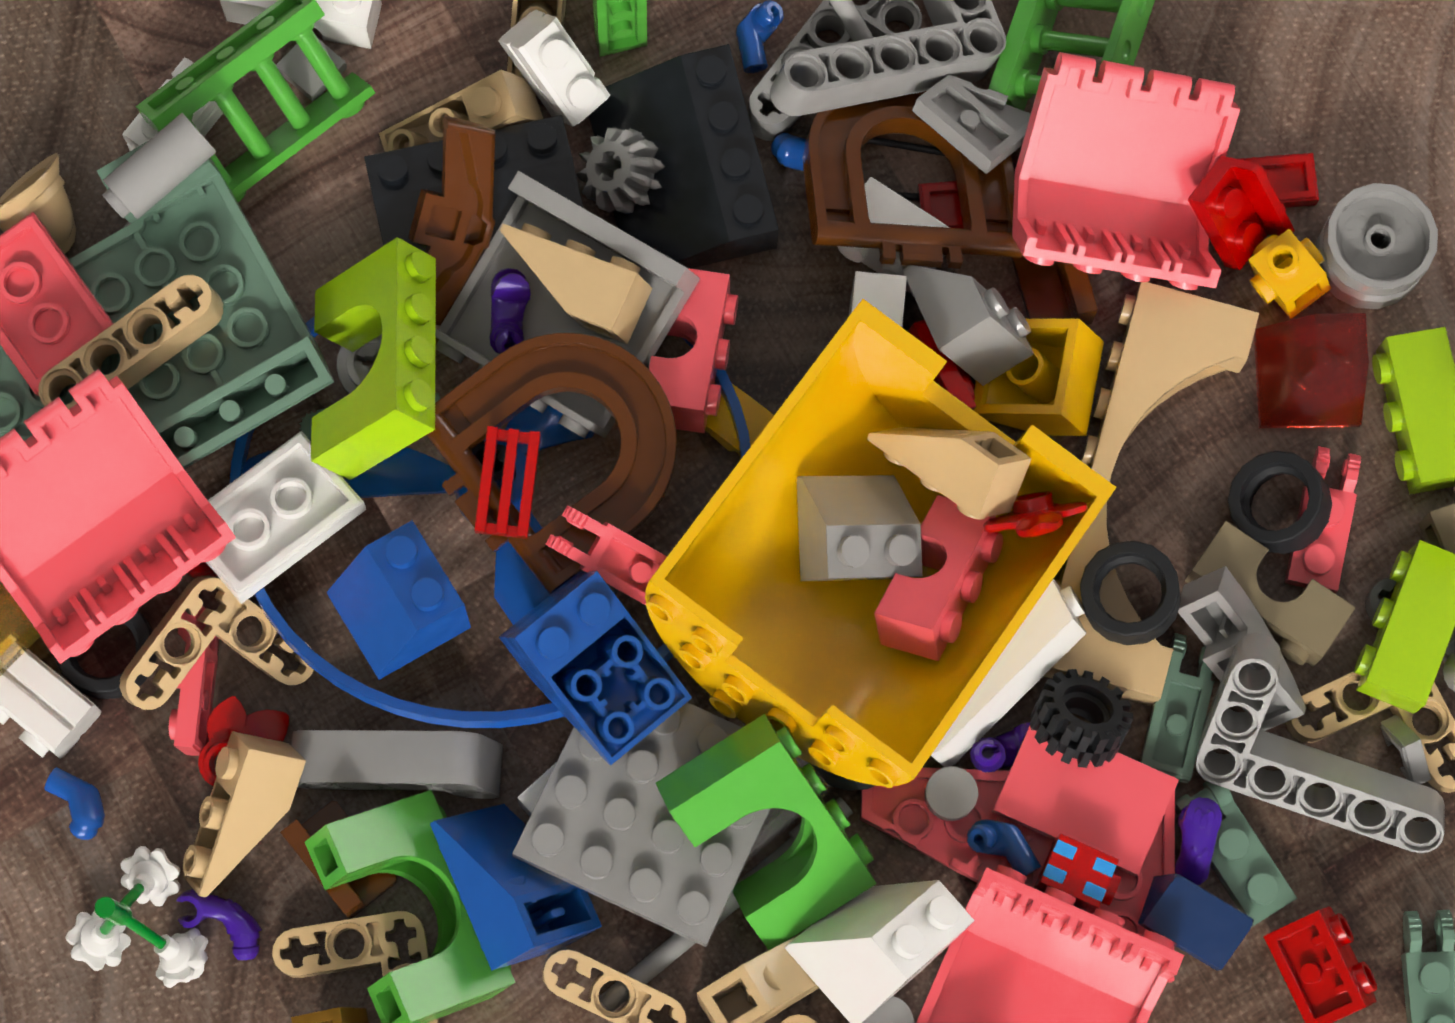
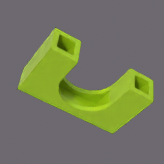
[311,237,436,480]

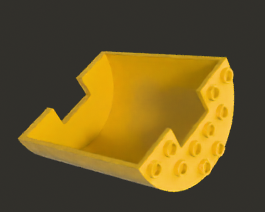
[645,299,1116,788]

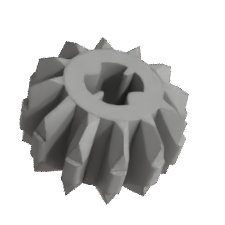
[576,127,665,214]

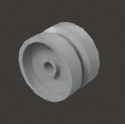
[1315,183,1438,309]

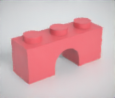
[649,268,739,433]
[874,495,1003,661]

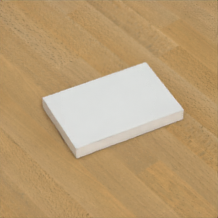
[206,431,366,604]

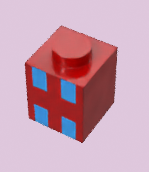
[1034,833,1121,914]

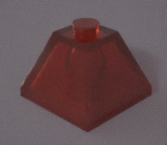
[1254,313,1369,428]

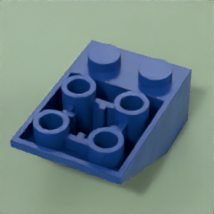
[499,571,692,765]
[430,804,602,971]

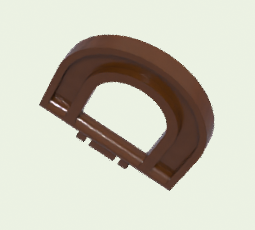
[803,91,1022,269]
[426,333,677,595]

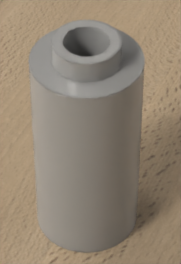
[102,113,216,219]

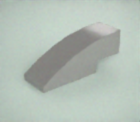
[1178,566,1306,731]

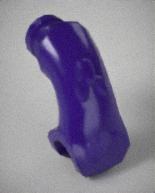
[489,268,531,354]
[970,723,1030,773]
[1175,797,1222,885]
[176,889,262,960]

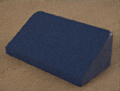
[1138,874,1254,971]

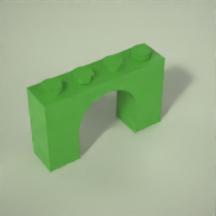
[655,713,877,950]
[305,790,516,1023]

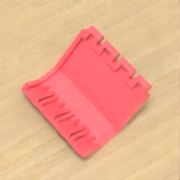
[1012,52,1240,290]
[0,369,236,664]
[915,865,1185,1023]

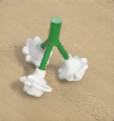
[65,846,208,988]

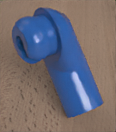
[736,0,784,73]

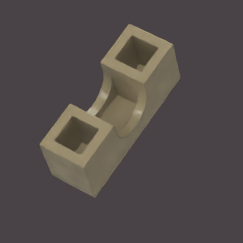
[1185,521,1356,667]

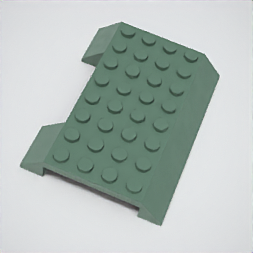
[0,141,334,469]

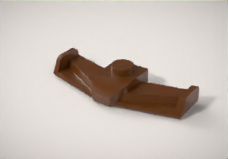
[408,115,496,326]

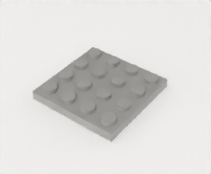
[512,702,771,947]

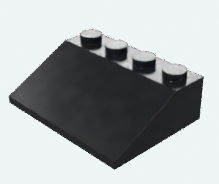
[589,44,779,269]
[364,115,583,286]

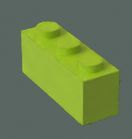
[1372,327,1455,495]
[1354,540,1455,714]

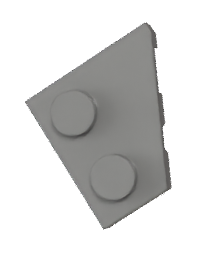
[912,74,1031,174]

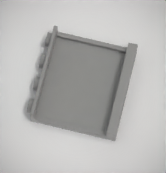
[436,171,700,439]

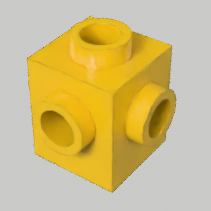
[1248,229,1331,319]

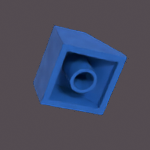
[327,520,471,680]

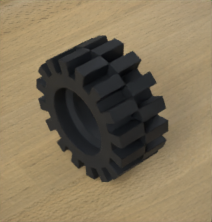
[1030,669,1133,768]

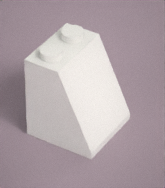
[785,880,975,1023]

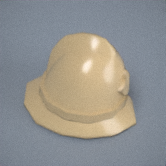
[0,153,76,254]

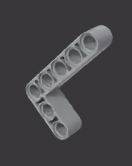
[770,0,1006,116]
[1196,633,1445,853]

